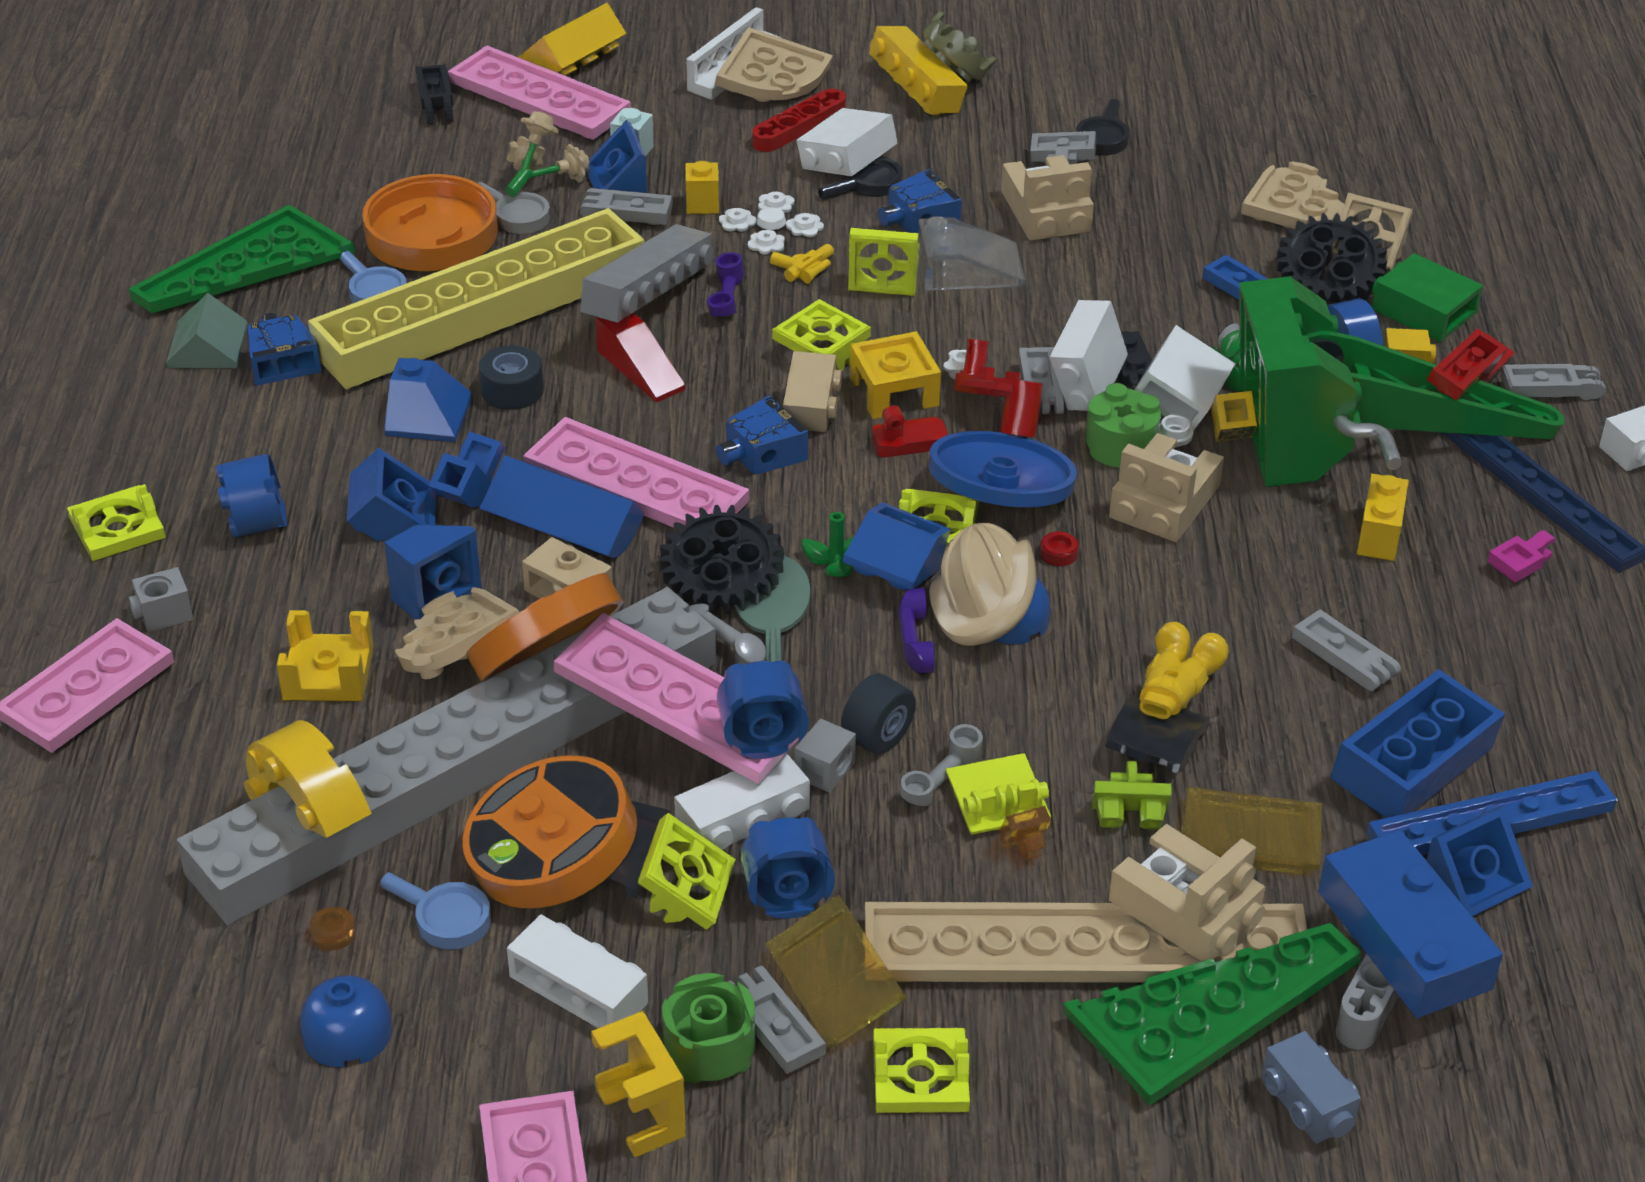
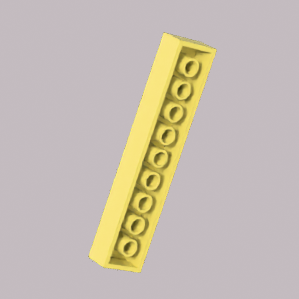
[308,208,644,389]

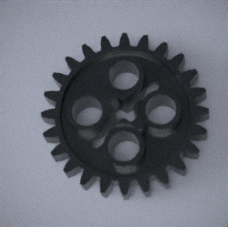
[1276,213,1388,305]
[659,505,784,614]

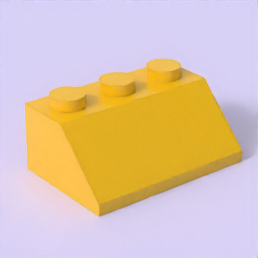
[518,2,627,76]

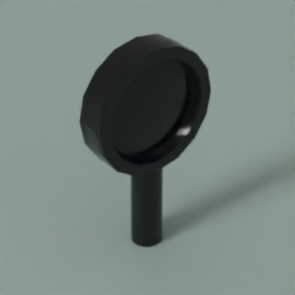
[1076,99,1129,156]
[818,156,903,200]

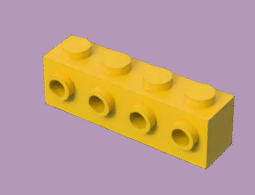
[869,26,968,116]

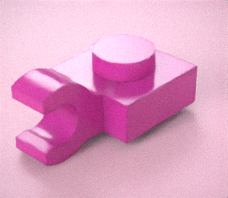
[1488,530,1556,583]

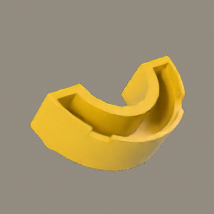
[244,720,372,838]

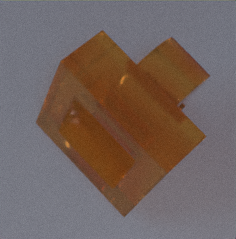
[998,806,1051,861]

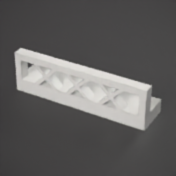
[686,7,781,100]

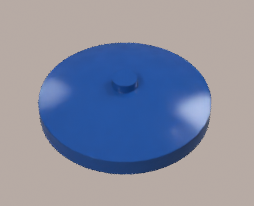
[928,431,1077,507]

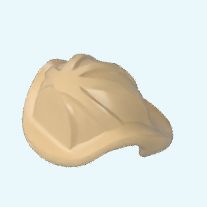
[929,523,1037,646]

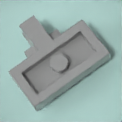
[1030,131,1096,164]

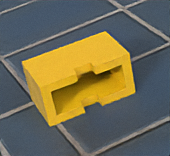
[1357,473,1409,561]

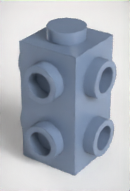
[1261,1031,1361,1144]

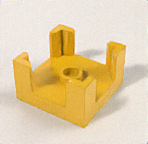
[850,331,941,419]
[277,610,374,701]
[591,1011,686,1158]

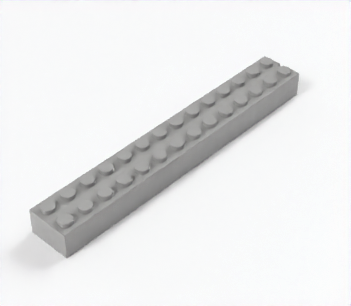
[176,587,716,925]

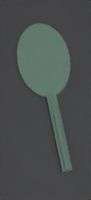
[735,556,811,662]

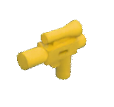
[770,244,834,284]

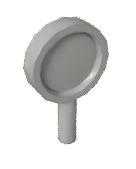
[478,182,550,234]

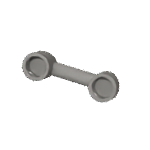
[689,604,766,665]
[900,724,983,806]

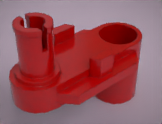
[953,339,1044,438]

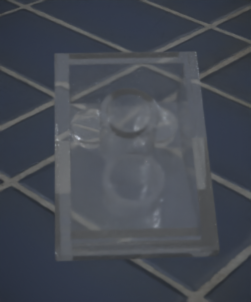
[918,216,1025,291]

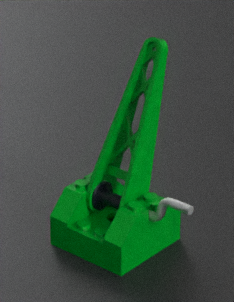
[1239,276,1565,487]

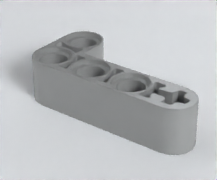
[1335,924,1399,1050]

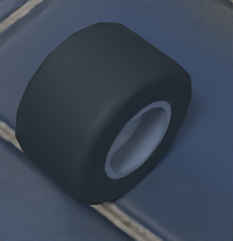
[479,345,544,409]
[841,673,916,754]

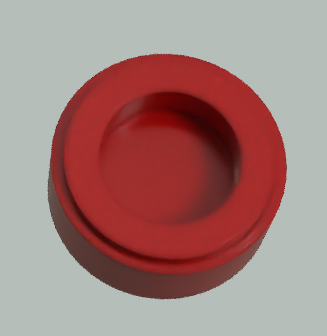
[1040,531,1079,566]

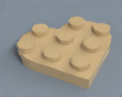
[1241,162,1344,229]
[395,587,519,679]

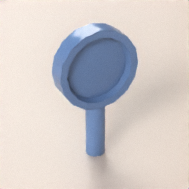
[340,251,407,303]
[380,872,491,949]

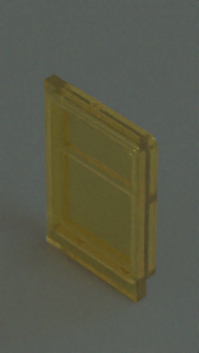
[1182,787,1323,875]
[766,895,907,1049]

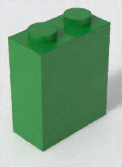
[1372,253,1483,342]

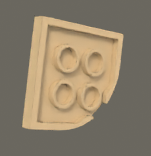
[715,27,833,102]

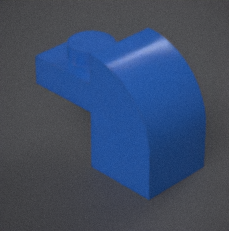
[1327,299,1384,346]
[428,431,506,508]

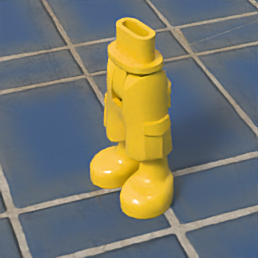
[1139,622,1229,719]

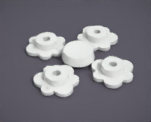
[719,192,824,254]

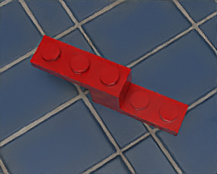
[1426,328,1515,401]

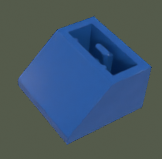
[842,502,951,590]

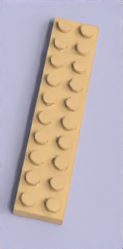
[865,902,1307,983]

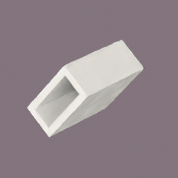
[796,108,898,176]
[1050,300,1128,411]
[1134,325,1235,431]

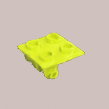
[946,753,1051,835]

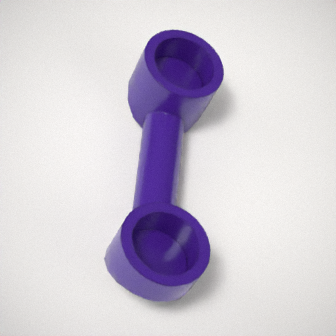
[707,252,744,317]
[899,588,934,673]

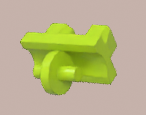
[1092,761,1171,830]

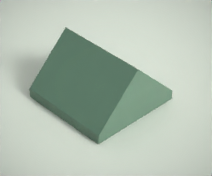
[166,293,248,368]

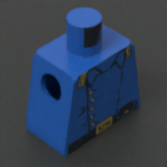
[878,169,962,235]
[248,313,321,386]
[716,396,808,474]

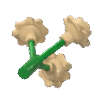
[505,111,589,197]

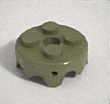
[923,10,997,82]

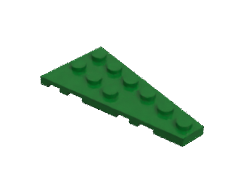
[129,204,355,313]
[1063,923,1361,1106]

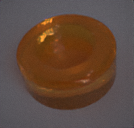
[310,907,356,951]

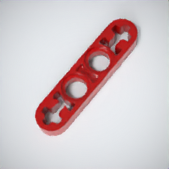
[752,89,846,152]

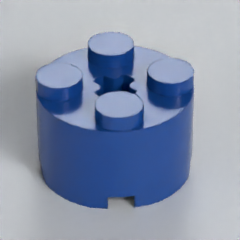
[216,454,287,538]
[717,660,809,759]
[740,817,835,919]

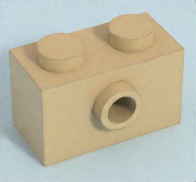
[783,351,842,432]
[522,537,613,599]

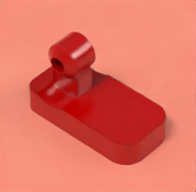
[872,406,947,457]

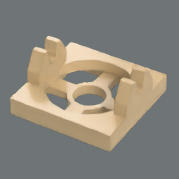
[1332,193,1413,273]

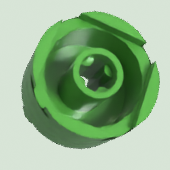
[1085,383,1161,467]
[662,973,755,1084]

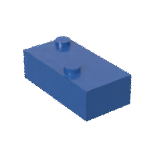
[1330,669,1505,818]
[1318,830,1503,1018]

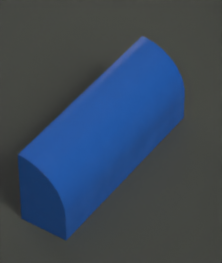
[480,455,644,558]

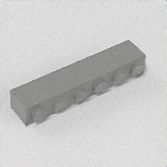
[580,224,713,322]

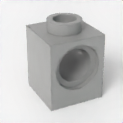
[128,567,193,633]
[794,718,856,793]

